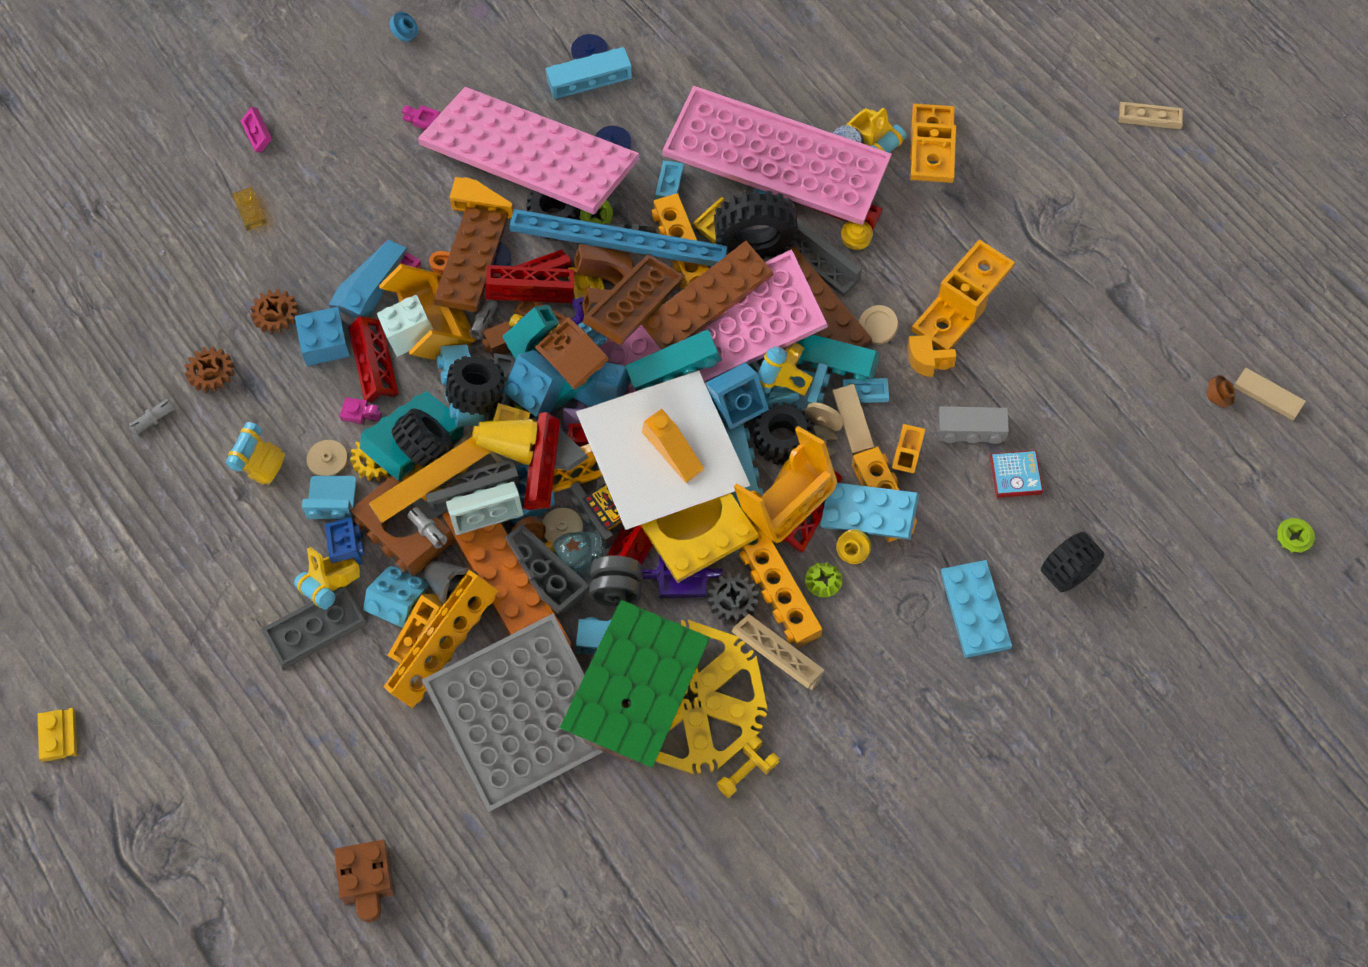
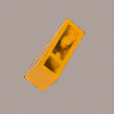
[449,177,514,219]
[642,408,704,483]
[387,594,443,664]

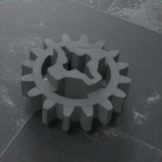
[708,573,759,624]

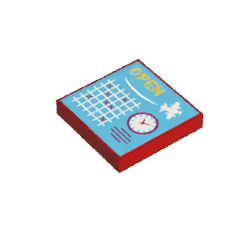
[990,450,1043,498]

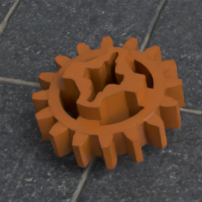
[250,289,299,335]
[185,346,234,393]

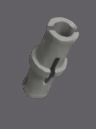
[469,299,498,339]
[128,399,174,436]
[407,507,447,548]

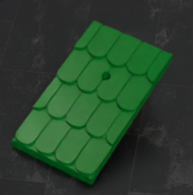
[560,600,710,768]

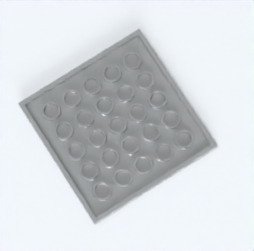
[422,614,603,812]

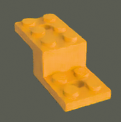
[910,103,956,183]
[911,239,1015,350]

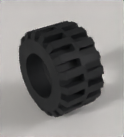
[526,190,581,240]
[445,355,505,415]
[754,402,812,465]
[392,408,454,467]
[1041,532,1105,593]

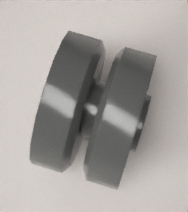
[589,556,642,606]

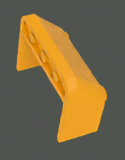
[379,264,476,360]
[734,426,837,543]

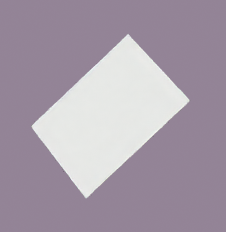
[576,371,751,530]

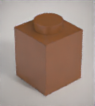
[482,321,511,358]

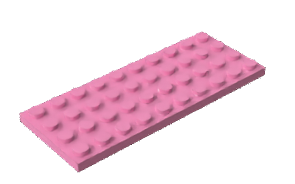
[662,86,892,225]
[418,87,639,214]
[599,250,828,395]

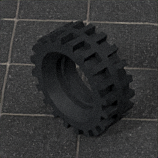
[714,190,799,259]

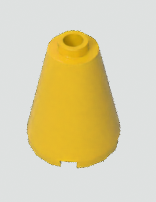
[472,419,537,465]

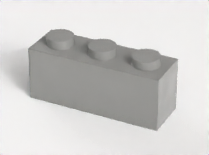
[937,406,1009,444]

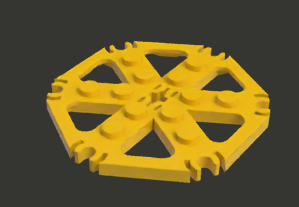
[622,620,768,775]

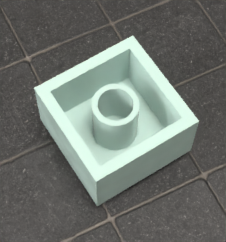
[377,294,434,357]

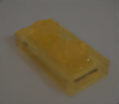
[232,186,267,231]

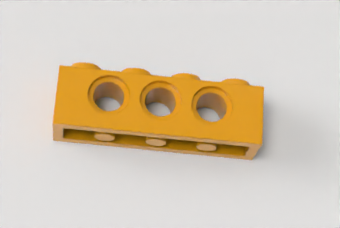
[852,447,917,543]

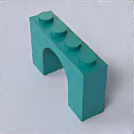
[502,305,592,410]
[360,390,464,481]

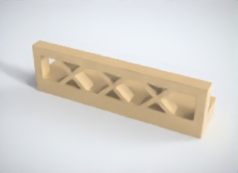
[732,614,825,690]

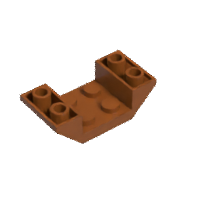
[535,317,609,390]

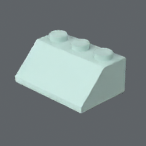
[446,481,523,535]

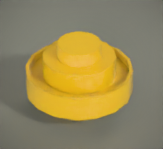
[841,221,873,250]
[836,529,871,564]

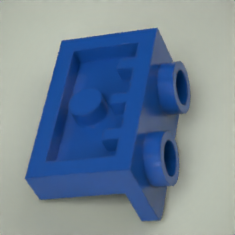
[325,517,365,565]

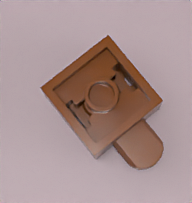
[334,839,395,923]

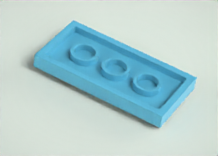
[820,483,919,540]
[940,560,1012,658]

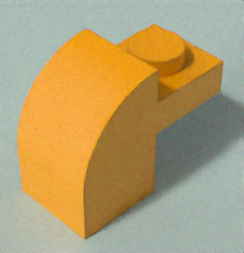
[907,335,956,377]
[892,424,926,473]

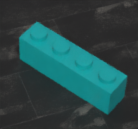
[625,329,722,391]
[796,335,881,381]

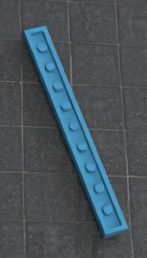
[509,209,727,266]

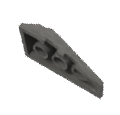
[529,413,588,471]
[505,524,590,614]

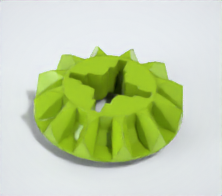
[579,200,613,224]
[1276,518,1315,554]
[805,561,842,598]

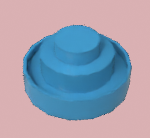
[389,12,418,42]

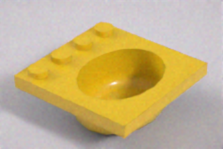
[641,493,758,583]

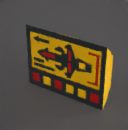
[582,483,622,530]

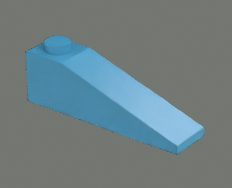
[329,240,408,319]
[573,362,631,407]

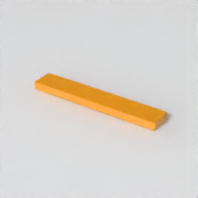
[369,437,492,523]

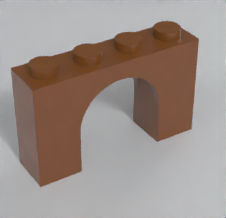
[574,244,634,316]
[350,476,455,577]

